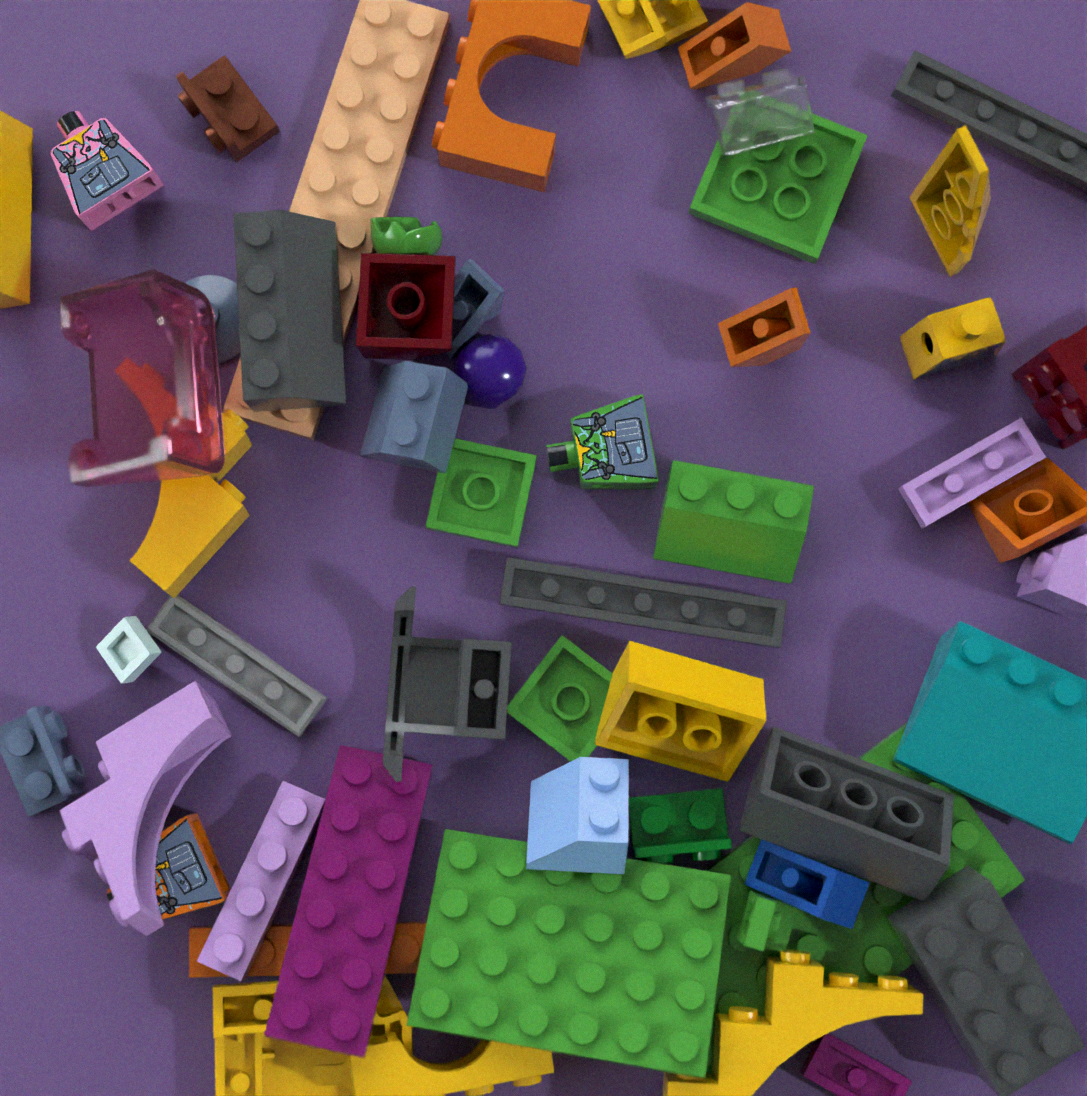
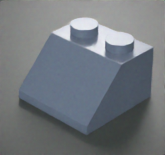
[360,361,468,474]

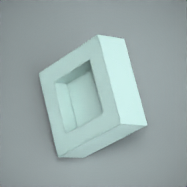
[96,616,162,684]

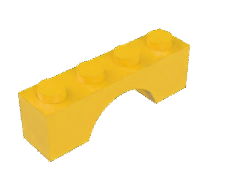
[348,1032,554,1096]

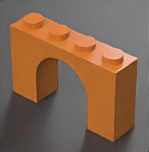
[432,0,591,192]

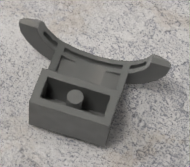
[383,586,512,782]

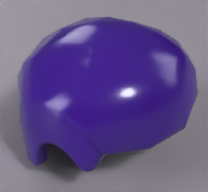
[454,334,527,409]

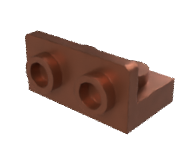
[175,55,280,163]

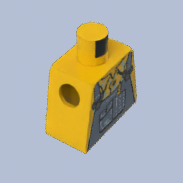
[899,297,1006,380]

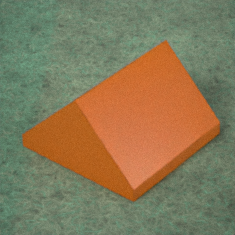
[968,457,1087,563]

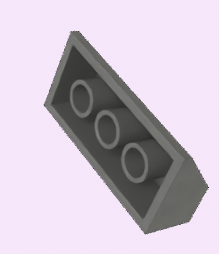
[233,210,347,412]
[739,726,954,902]

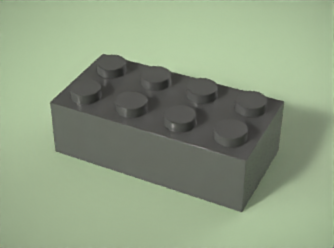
[887,866,1085,1096]

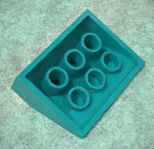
[893,621,1087,844]

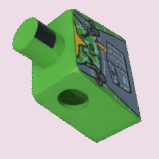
[546,394,659,489]

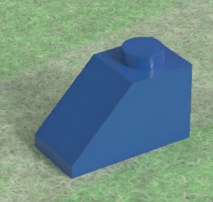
[744,839,869,929]

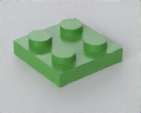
[426,438,537,548]
[507,635,612,762]

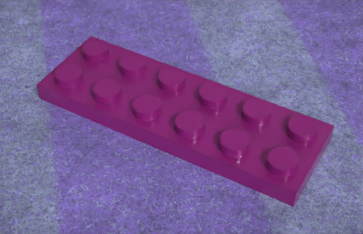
[264,745,433,1059]

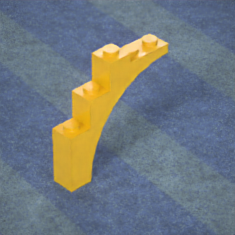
[663,949,923,1096]

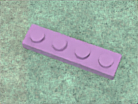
[197,781,326,982]

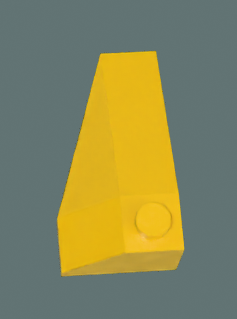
[909,126,991,277]

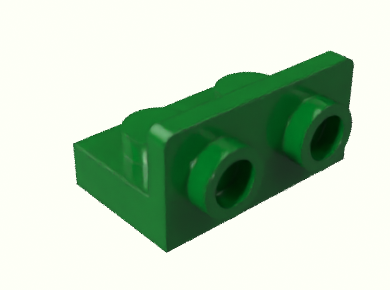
[628,788,732,864]

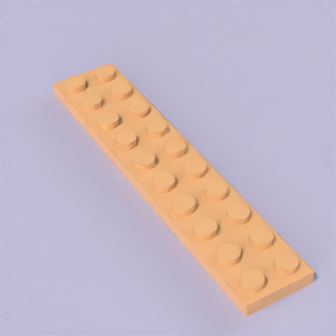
[223,0,451,441]

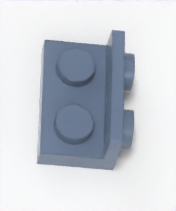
[0,706,86,817]

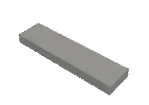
[146,594,328,737]

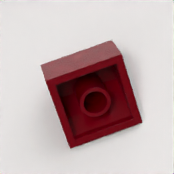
[356,253,456,360]

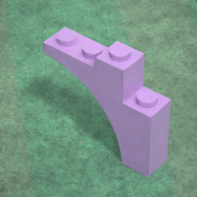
[59,681,232,936]

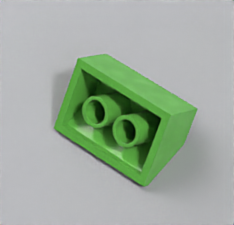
[653,460,814,584]

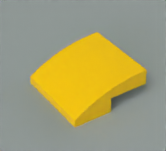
[597,0,708,59]

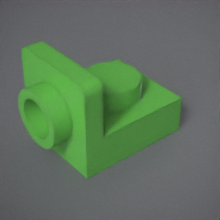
[737,891,797,952]

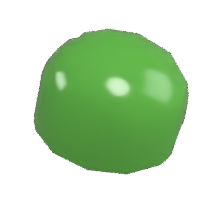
[370,217,443,255]

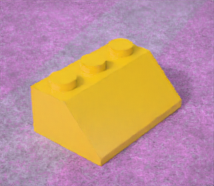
[595,640,766,782]

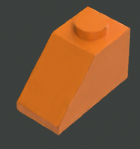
[678,2,792,90]
[718,288,811,367]

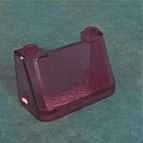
[60,269,225,487]

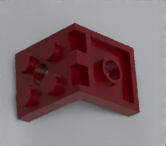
[1012,325,1087,450]

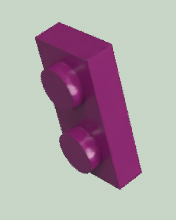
[800,1033,912,1096]

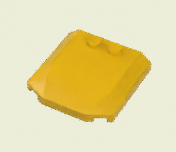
[213,975,412,1096]

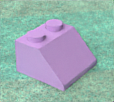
[1016,532,1087,618]

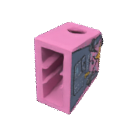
[50,111,164,231]

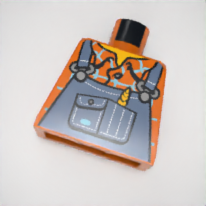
[107,813,231,919]

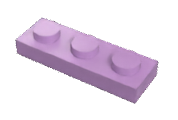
[898,417,1046,528]

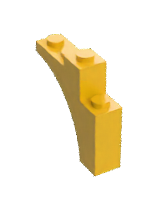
[115,358,252,599]

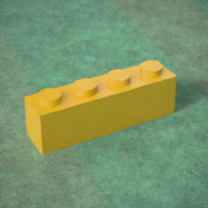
[0,110,33,309]

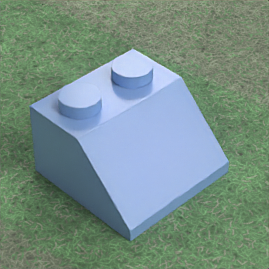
[526,757,629,874]

